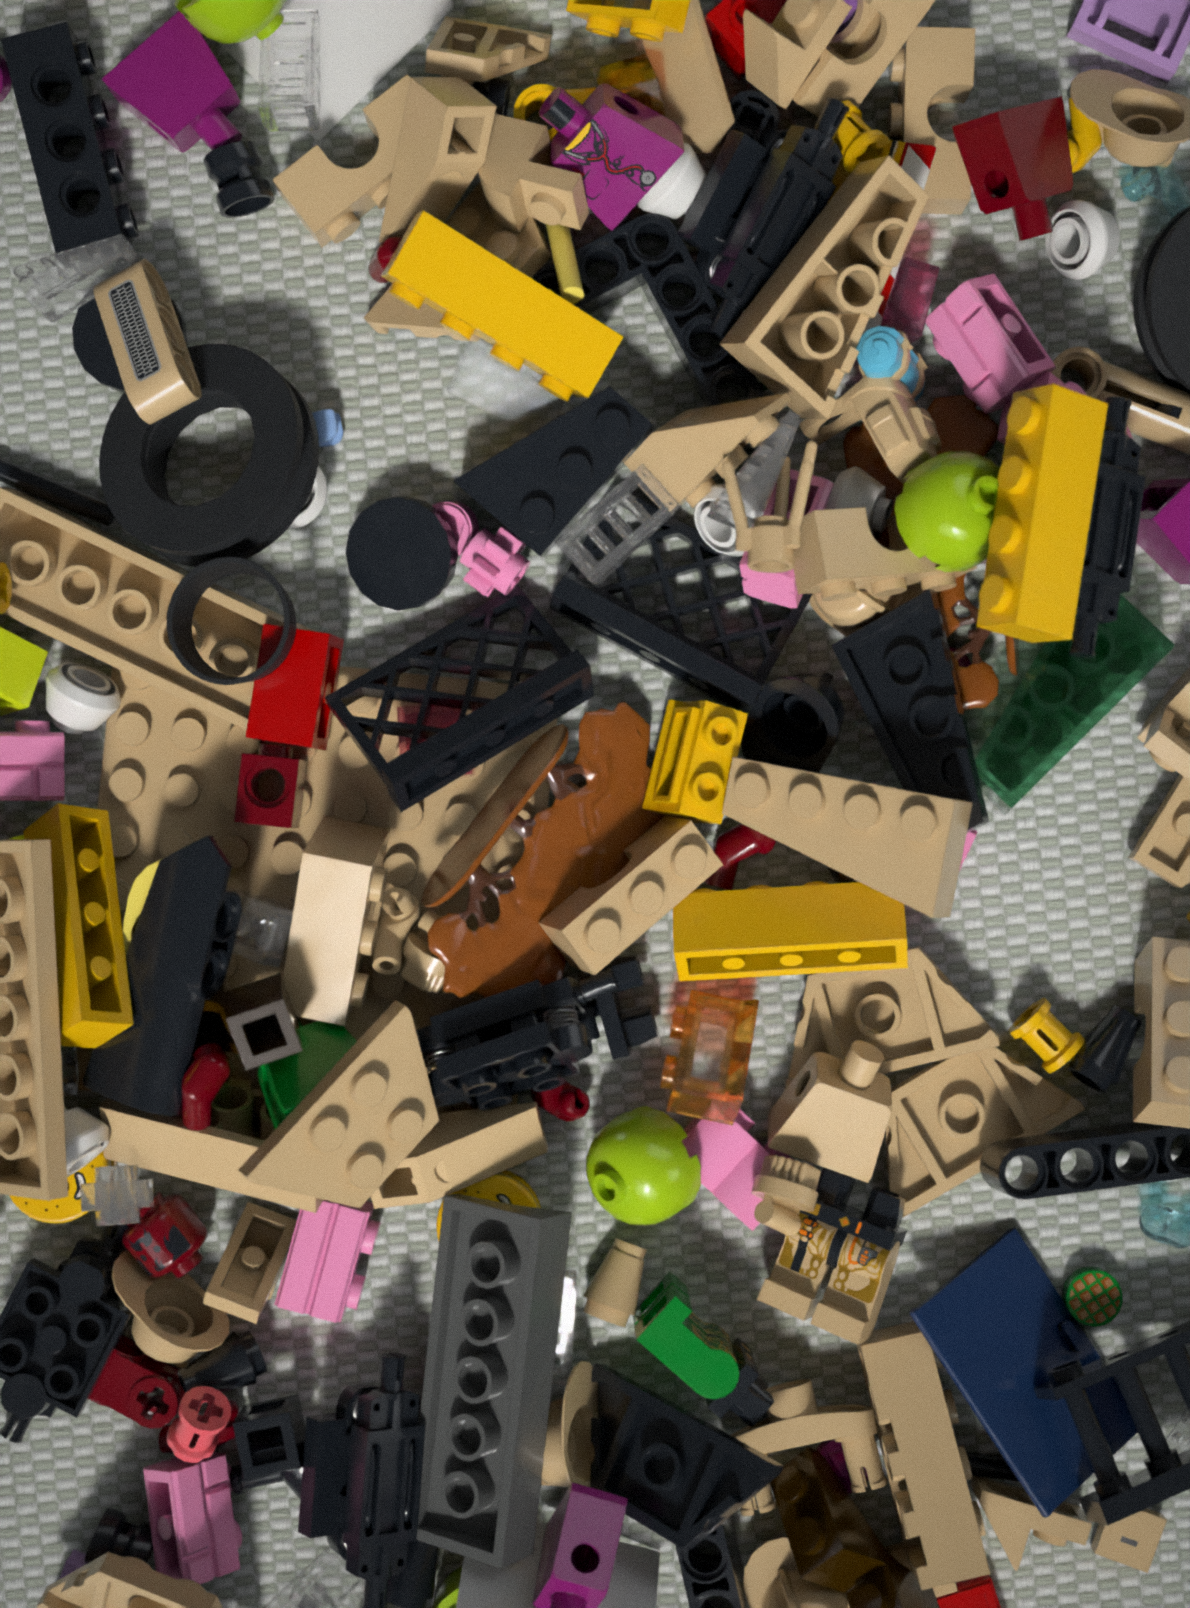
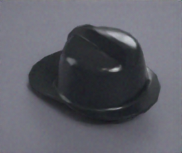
[741,673,844,773]

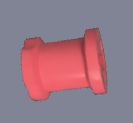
[166,1386,231,1463]

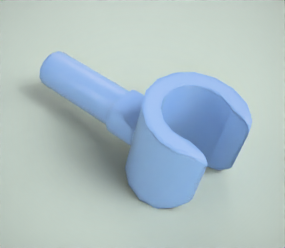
[312,409,343,447]

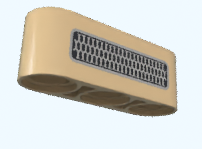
[93,259,202,425]

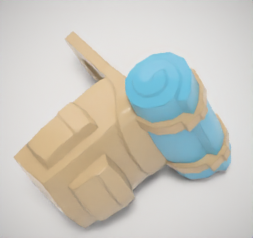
[799,326,942,484]

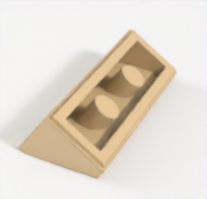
[634,0,735,154]

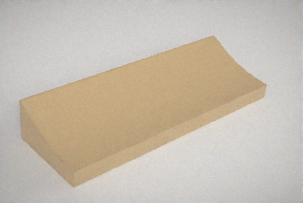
[0,487,314,730]
[0,839,68,1201]

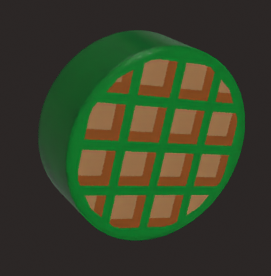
[1062,1266,1123,1327]

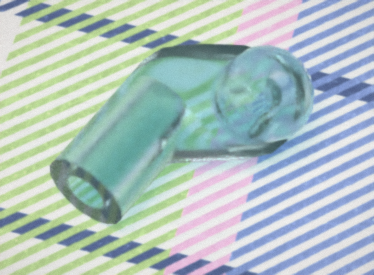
[1120,166,1190,219]
[1139,1203,1190,1249]

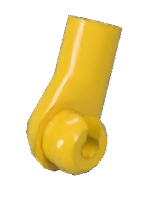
[1067,98,1102,174]

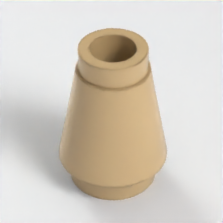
[583,1238,647,1327]

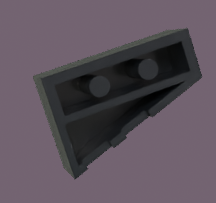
[453,386,654,557]

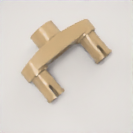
[730,1379,888,1516]

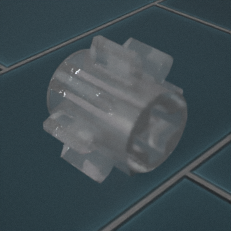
[80,1165,154,1226]

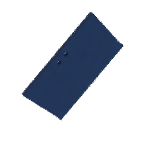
[909,1228,1138,1518]

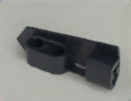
[83,835,242,1116]

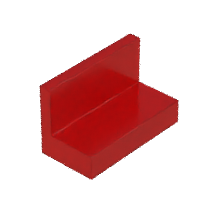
[245,624,344,750]

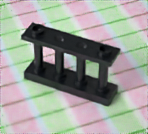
[1033,1320,1190,1525]

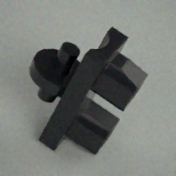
[567,955,659,1060]

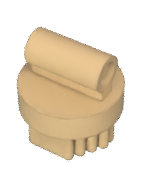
[400,910,446,994]
[751,1155,821,1236]

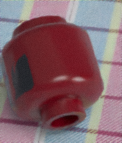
[123,1191,208,1279]

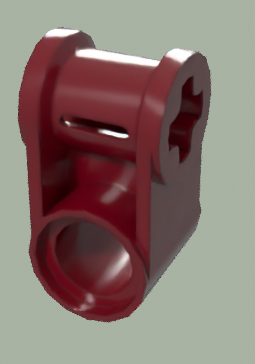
[89,1335,185,1429]

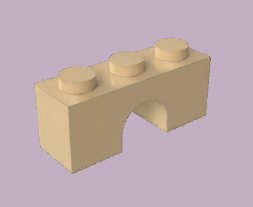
[793,0,935,117]
[887,26,975,215]
[272,74,410,248]
[794,507,977,601]
[539,816,723,975]
[1133,936,1190,1129]

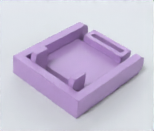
[1066,0,1190,83]

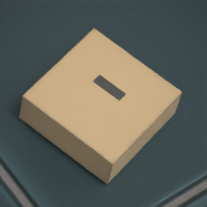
[1091,1508,1167,1573]

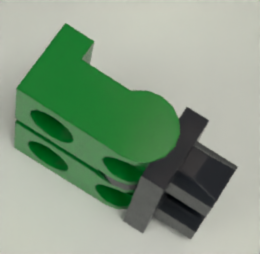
[633,1271,774,1427]

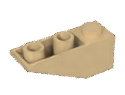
[379,77,497,243]
[624,393,792,515]
[371,1102,548,1209]

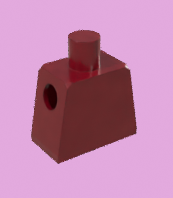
[952,96,1074,241]

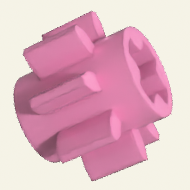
[460,526,530,597]

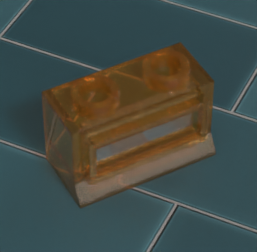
[659,989,759,1126]

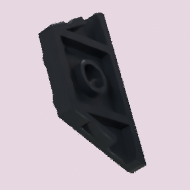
[590,1363,784,1549]

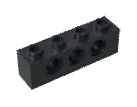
[1,22,139,273]

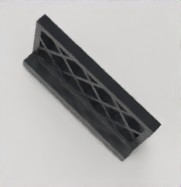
[549,486,813,713]
[325,585,594,812]

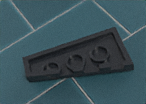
[831,589,989,833]

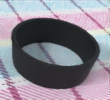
[167,557,296,685]

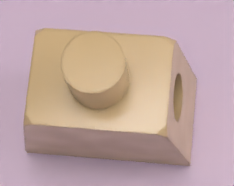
[768,1041,892,1183]

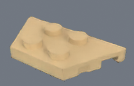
[363,182,552,342]
[785,946,1000,1090]
[238,1000,439,1208]
[885,1047,1085,1218]
[37,1552,223,1608]

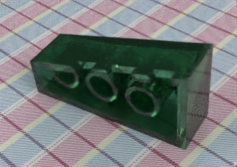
[975,593,1176,815]

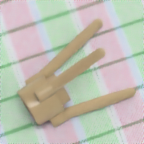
[722,440,818,573]

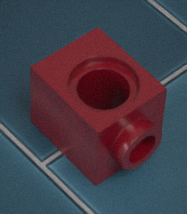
[234,744,307,828]

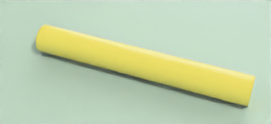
[545,224,584,304]

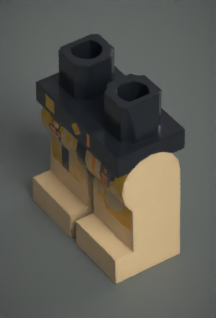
[757,1168,907,1345]

